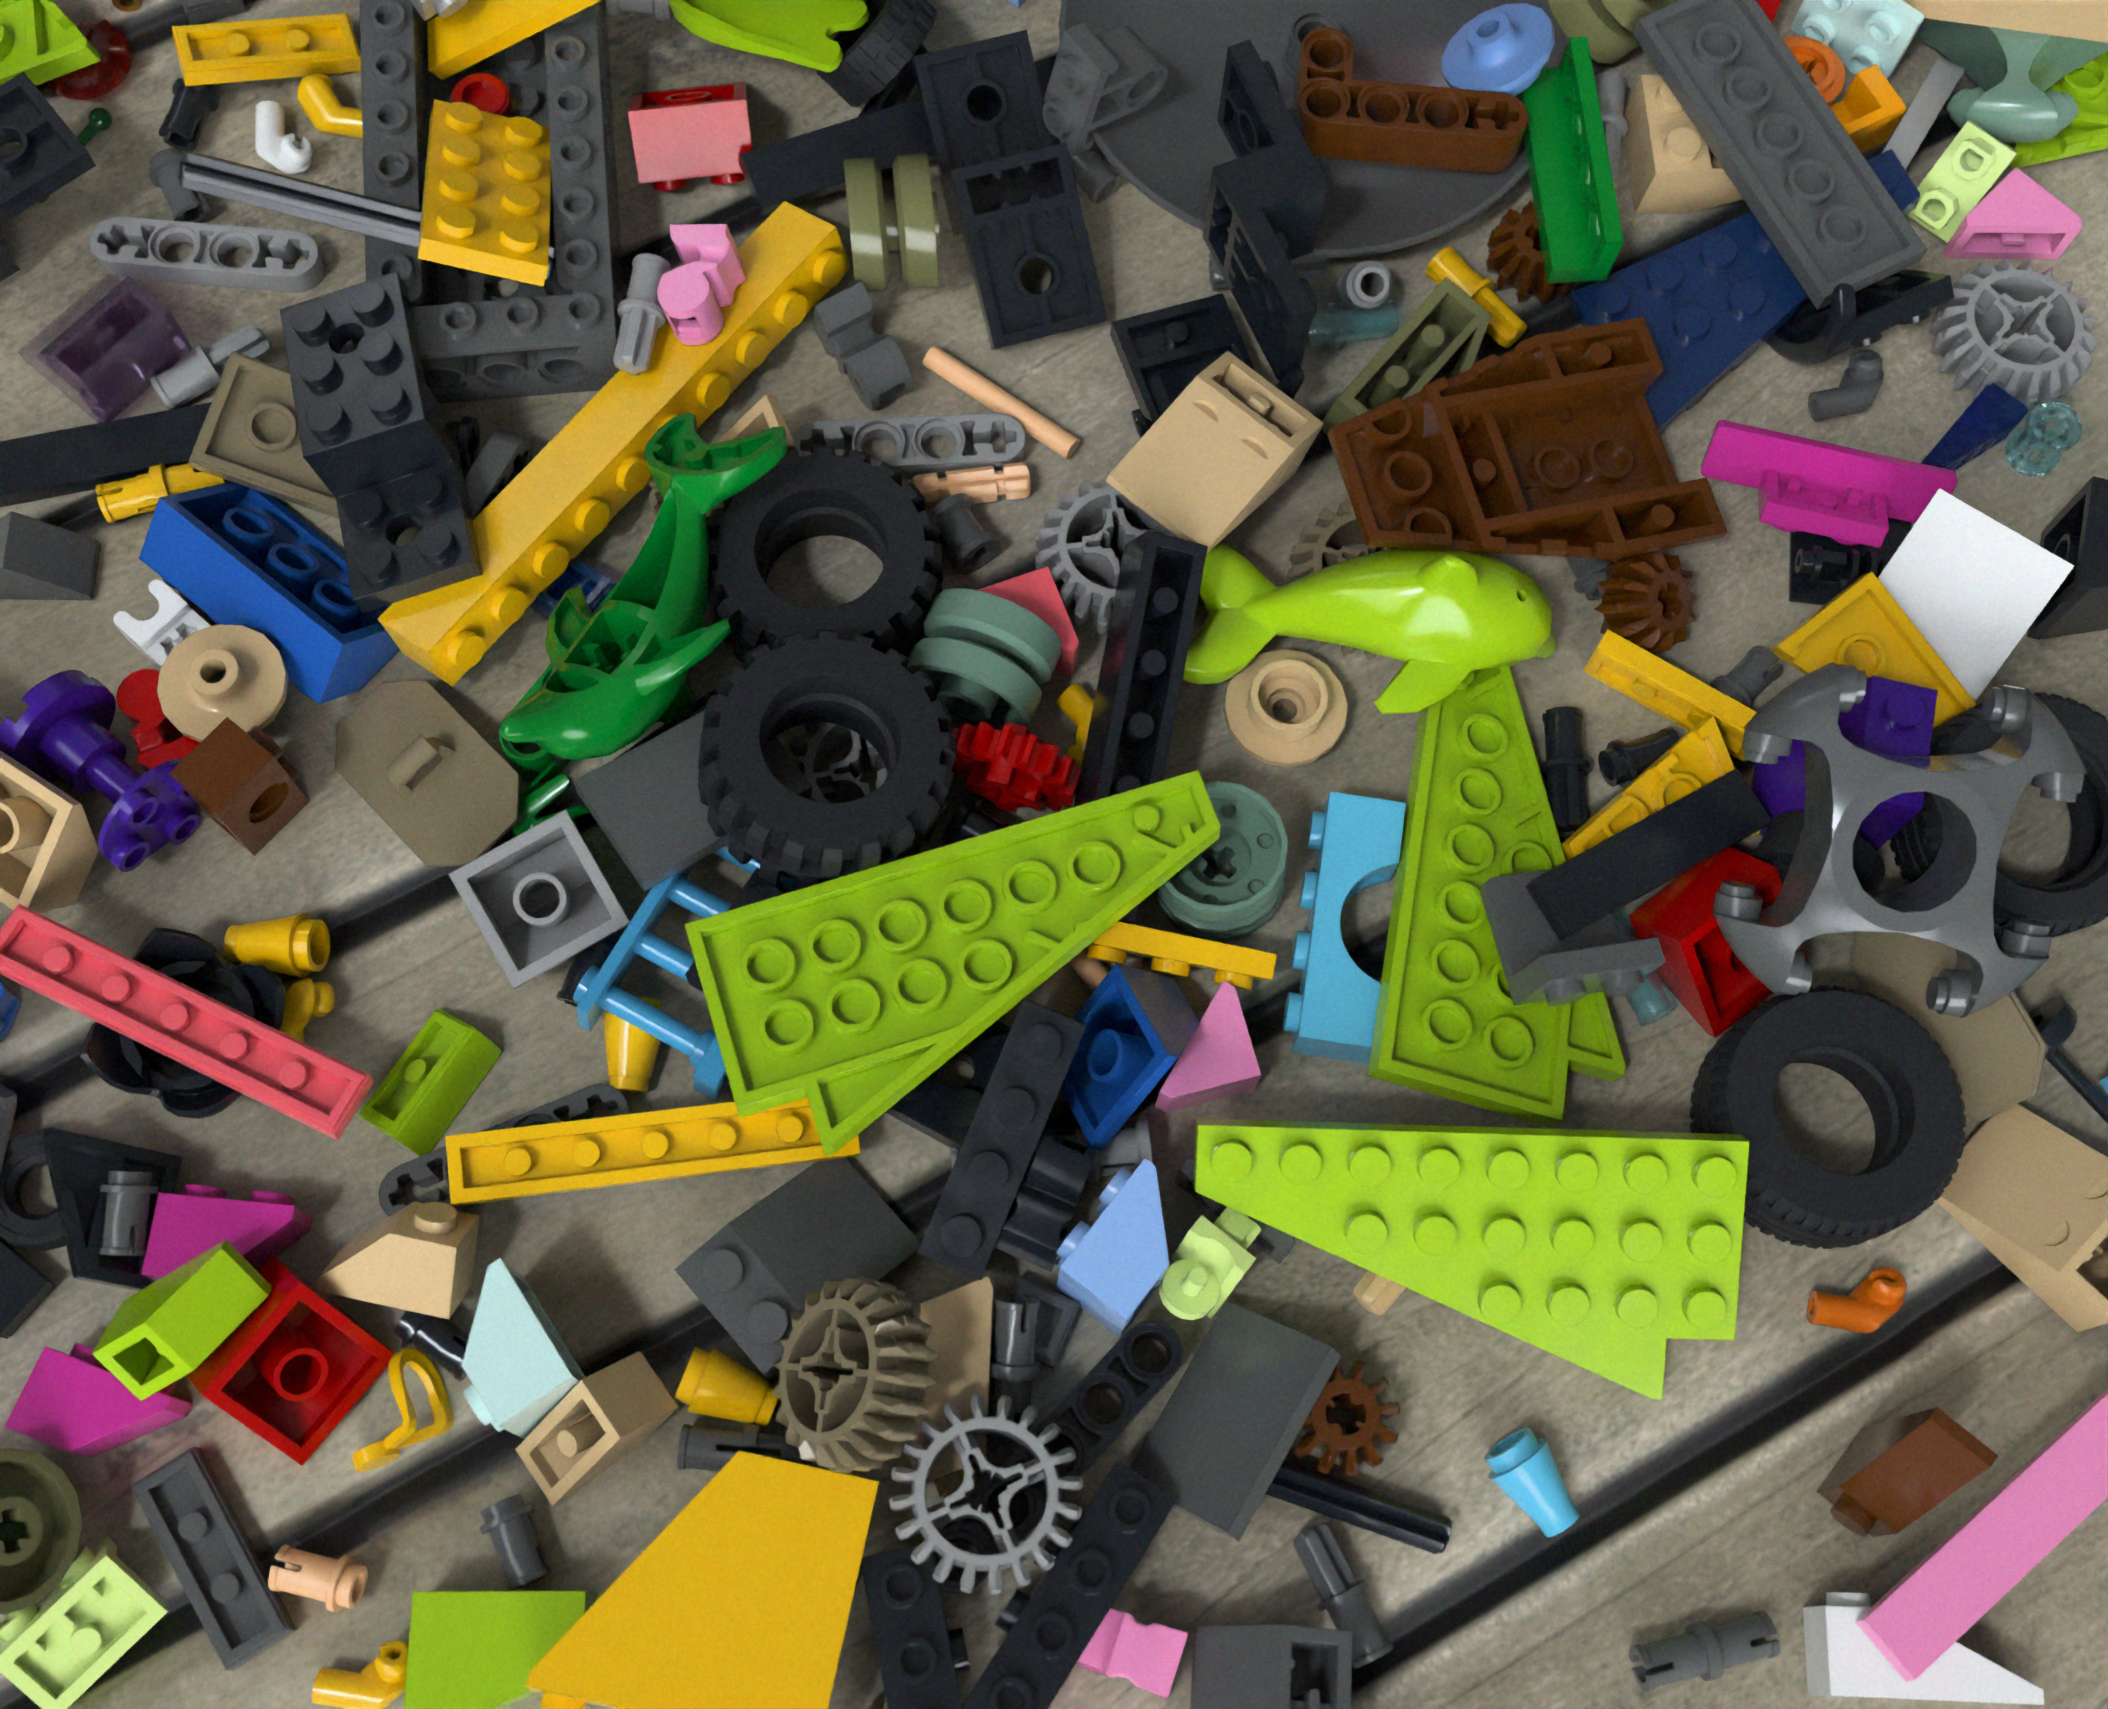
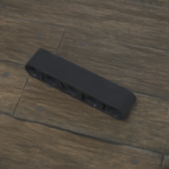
[932,1320,1183,1595]

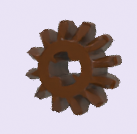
[1486,200,1573,305]
[1594,552,1698,654]
[1293,1360,1400,1478]

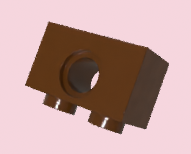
[170,717,309,856]

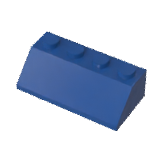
[139,482,400,704]

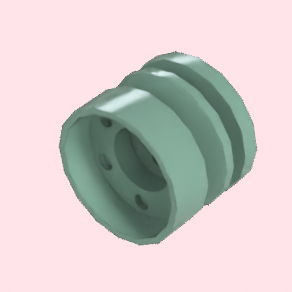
[1155,781,1288,943]

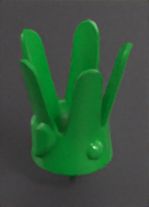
[507,758,590,836]

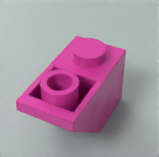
[141,1184,313,1281]
[5,1342,193,1458]

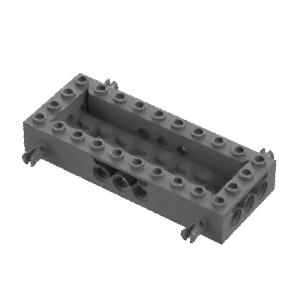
[340,0,668,404]

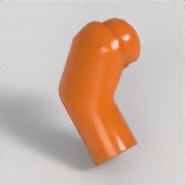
[1807,1267,1907,1333]

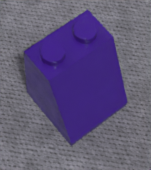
[1751,676,1938,851]

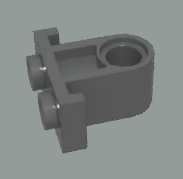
[1042,23,1168,156]

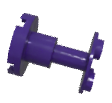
[0,670,200,872]

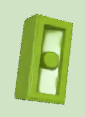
[358,1008,501,1156]

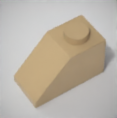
[316,1201,480,1319]
[515,1351,678,1506]

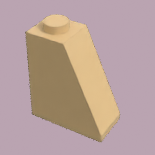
[909,1276,993,1497]

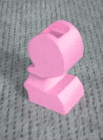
[657,224,746,346]
[1077,1608,1188,1699]

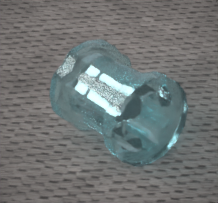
[2005,401,2083,477]

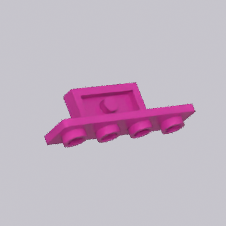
[1701,420,1958,548]

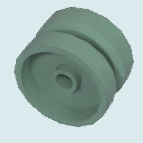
[906,588,1062,730]

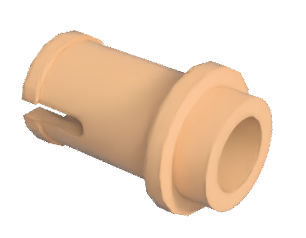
[268,1544,368,1612]

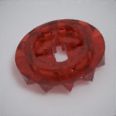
[45,16,132,100]

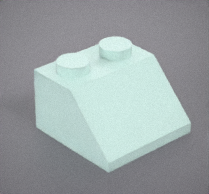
[462,1258,586,1439]

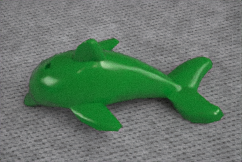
[499,412,787,760]

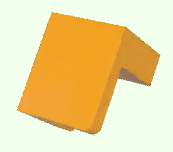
[1830,64,1907,153]

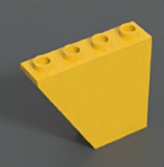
[526,1450,879,1709]

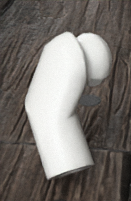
[255,100,313,174]

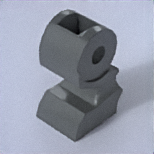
[814,281,913,410]

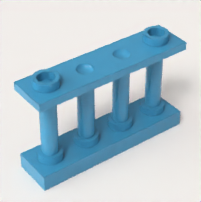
[573,844,819,1101]

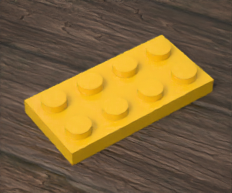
[418,99,551,287]

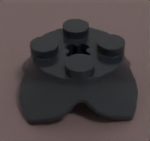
[80,927,286,1119]

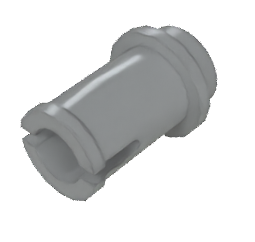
[1336,260,1392,309]

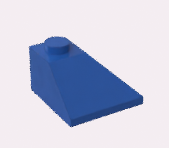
[1061,963,1200,1151]

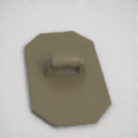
[335,680,521,867]
[1849,931,2047,1123]

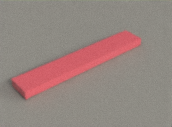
[0,904,374,1141]

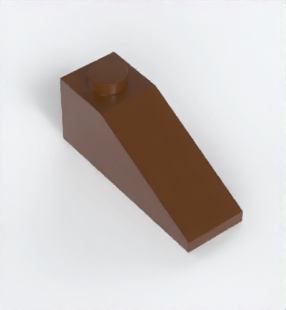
[1817,1407,1999,1537]

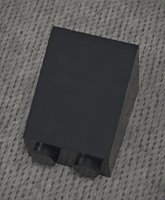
[2027,476,2108,640]

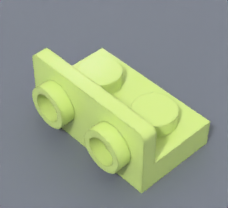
[0,1537,168,1709]

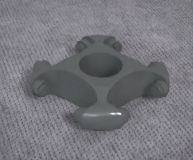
[1711,662,2087,1018]

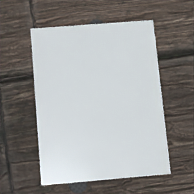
[1878,488,2074,702]

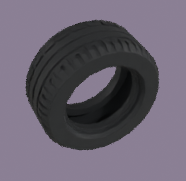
[1889,692,2108,942]

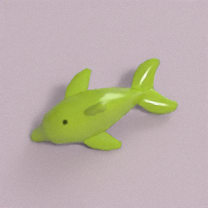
[1182,542,1557,714]

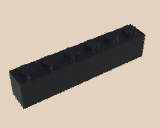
[1074,530,1208,924]

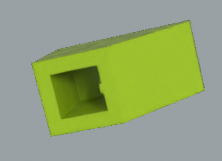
[92,1239,273,1401]

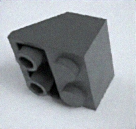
[1190,1624,1352,1709]

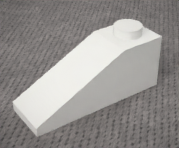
[1803,1592,2045,1705]

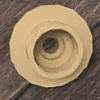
[157,624,289,742]
[1223,649,1348,768]

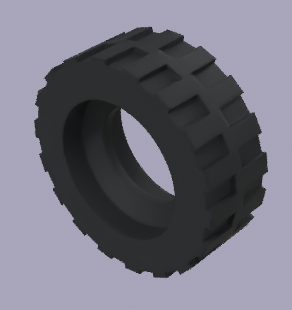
[817,0,937,108]

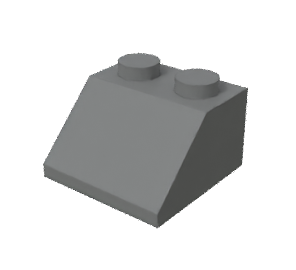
[448,809,630,989]

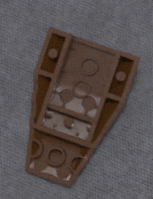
[1327,317,1728,559]

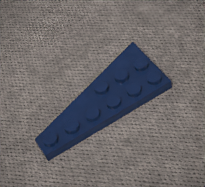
[1570,149,1921,435]

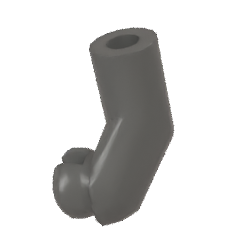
[1808,349,1884,421]

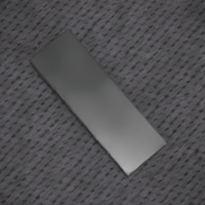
[130,1447,297,1671]

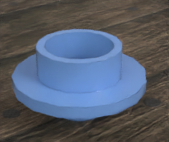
[1441,3,1555,96]

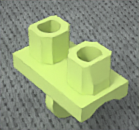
[1907,120,2019,243]
[1159,1207,1262,1320]

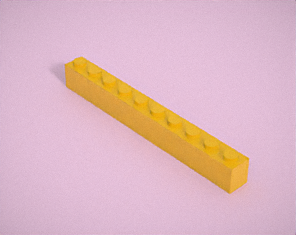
[378,201,851,687]

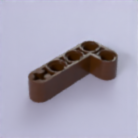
[1292,27,1528,173]

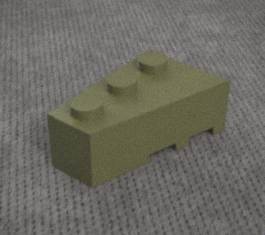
[1321,277,1492,434]

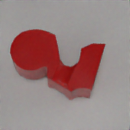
[116,669,201,772]

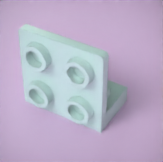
[1790,0,1924,81]

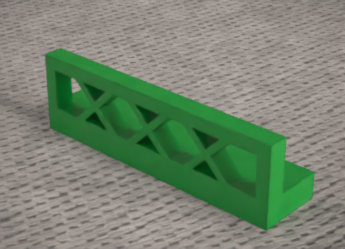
[1516,37,1624,284]

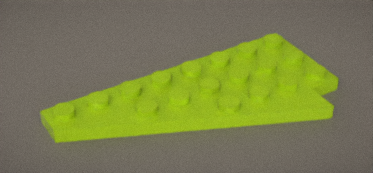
[1368,666,1626,1128]
[684,770,1221,1156]
[1194,1118,1750,1400]

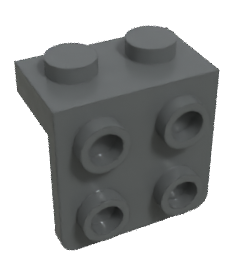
[1480,869,1666,1006]

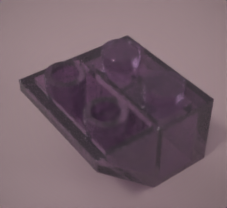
[18,274,193,423]

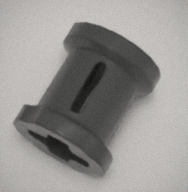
[930,493,1001,575]

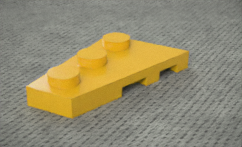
[1769,571,1977,728]
[1561,716,1760,861]

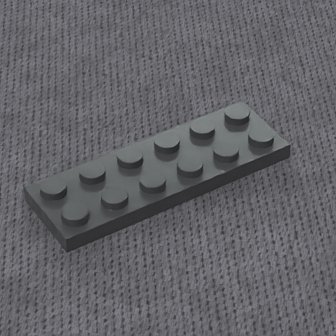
[1633,0,1928,310]

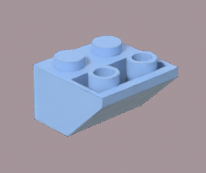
[1055,1158,1169,1338]

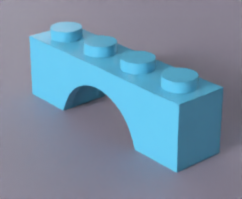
[1283,791,1406,1064]

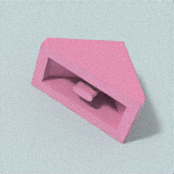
[1944,167,2083,260]
[1155,981,1261,1113]

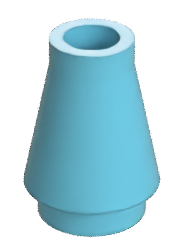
[1484,1427,1580,1537]

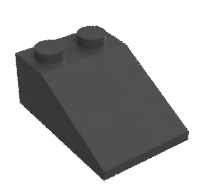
[675,1158,921,1383]

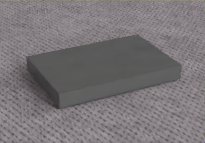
[574,709,812,892]
[1130,1300,1341,1541]

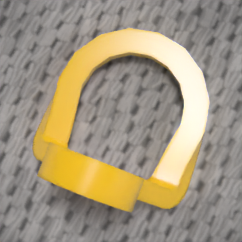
[351,1346,454,1473]

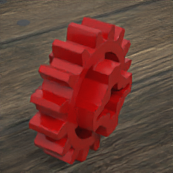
[950,722,1082,813]

